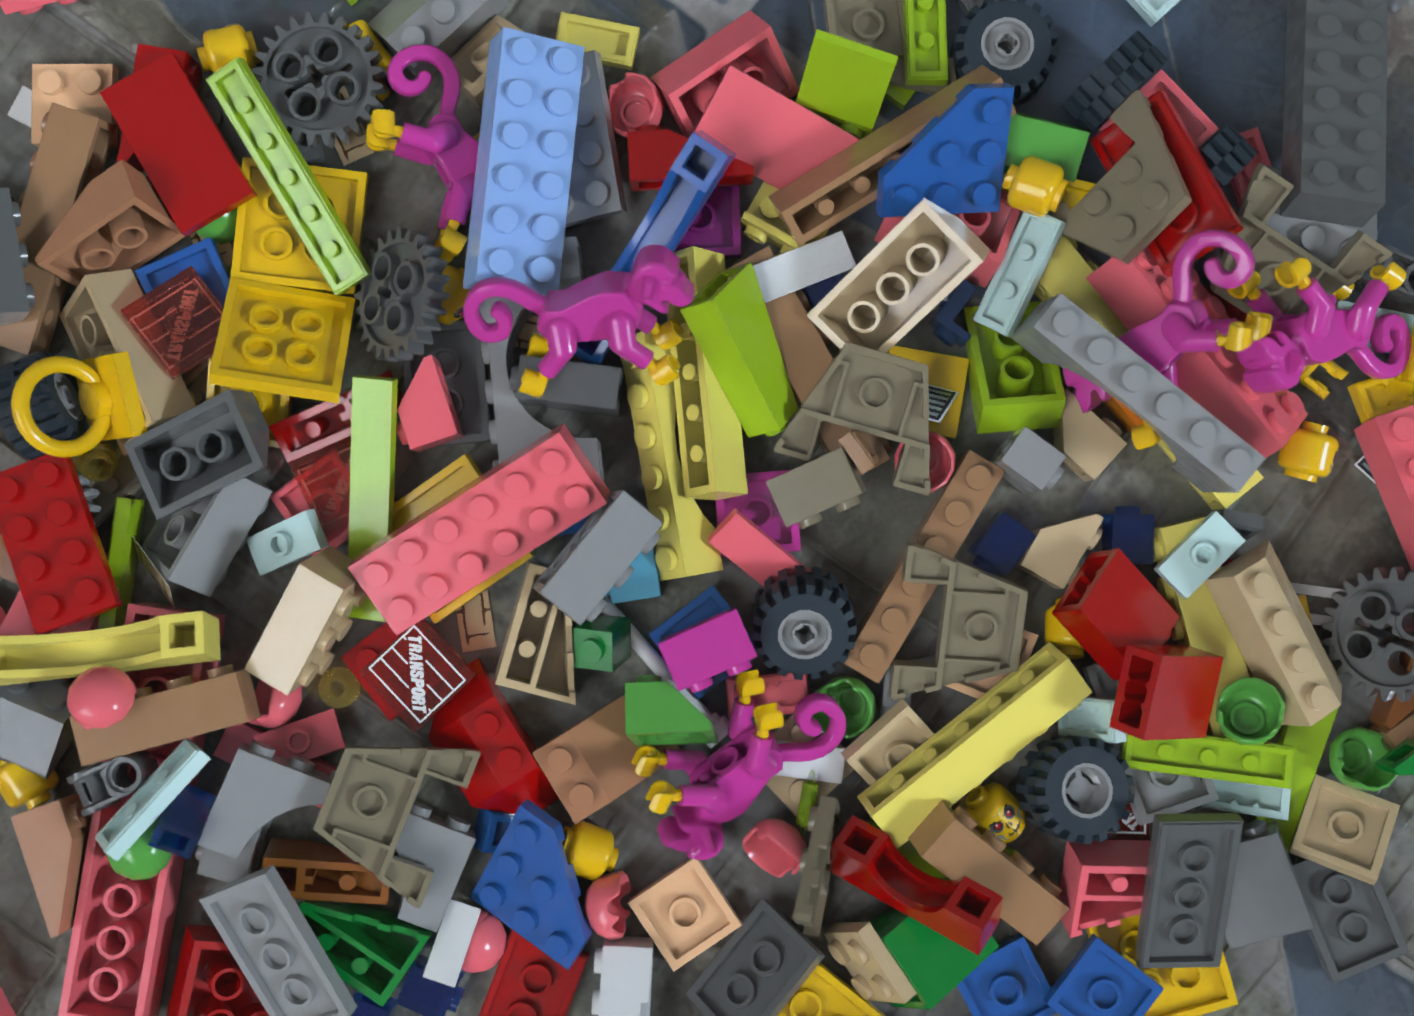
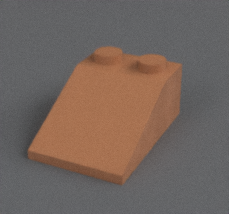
[35,159,185,287]
[532,693,680,824]
[11,793,92,938]

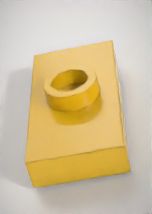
[1347,371,1414,424]

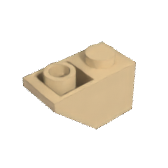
[1053,388,1127,482]
[1012,514,1104,589]

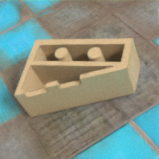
[494,561,576,705]

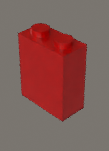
[1052,548,1180,680]
[1109,644,1224,740]

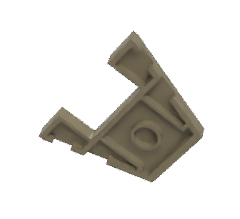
[823,0,956,95]
[1020,88,1192,264]
[1210,162,1393,315]
[773,341,931,496]
[888,541,1028,700]
[313,746,481,909]
[793,795,842,941]

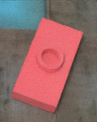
[725,672,810,719]
[253,709,346,761]

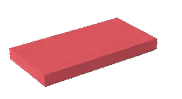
[694,64,861,190]

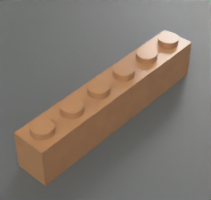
[768,65,1016,246]
[0,102,116,355]
[726,246,891,476]
[844,450,1005,684]

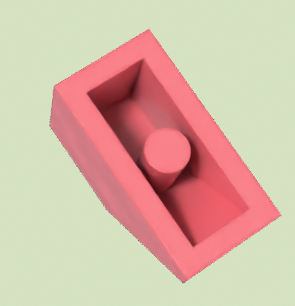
[396,355,464,452]

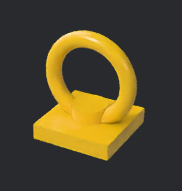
[11,351,148,458]

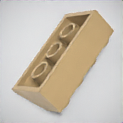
[806,198,990,353]
[59,269,196,457]
[1205,541,1342,727]

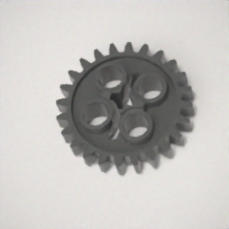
[251,12,387,149]
[354,227,450,364]
[1321,566,1414,702]

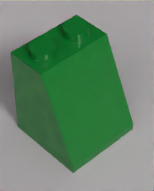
[870,878,999,1010]

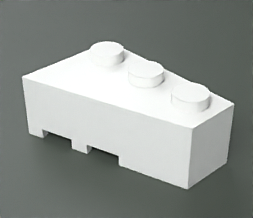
[592,936,654,1016]

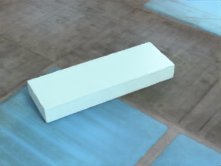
[973,212,1067,337]
[95,738,211,861]

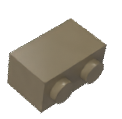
[766,447,867,530]

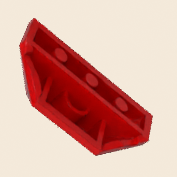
[429,658,559,814]

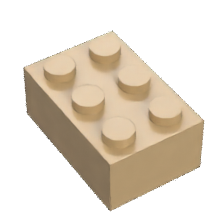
[244,546,367,696]

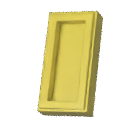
[555,12,640,70]

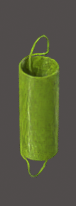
[796,770,819,837]

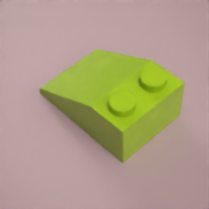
[796,29,899,139]
[963,301,1066,434]

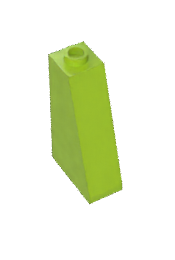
[680,262,798,438]

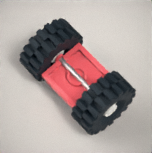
[1061,30,1258,188]

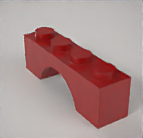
[831,815,1003,956]

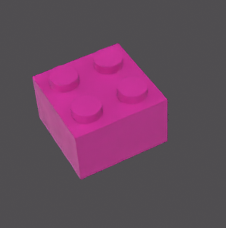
[658,607,757,694]

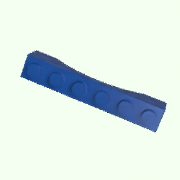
[574,130,736,365]

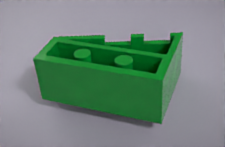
[298,900,434,1007]

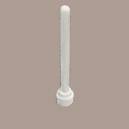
[601,596,729,749]

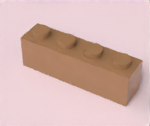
[69,664,261,766]
[908,801,1070,945]

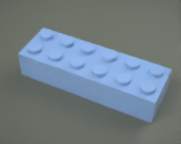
[463,27,585,296]

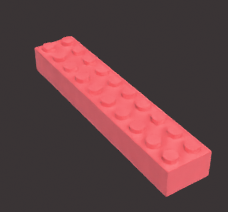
[58,602,226,1016]

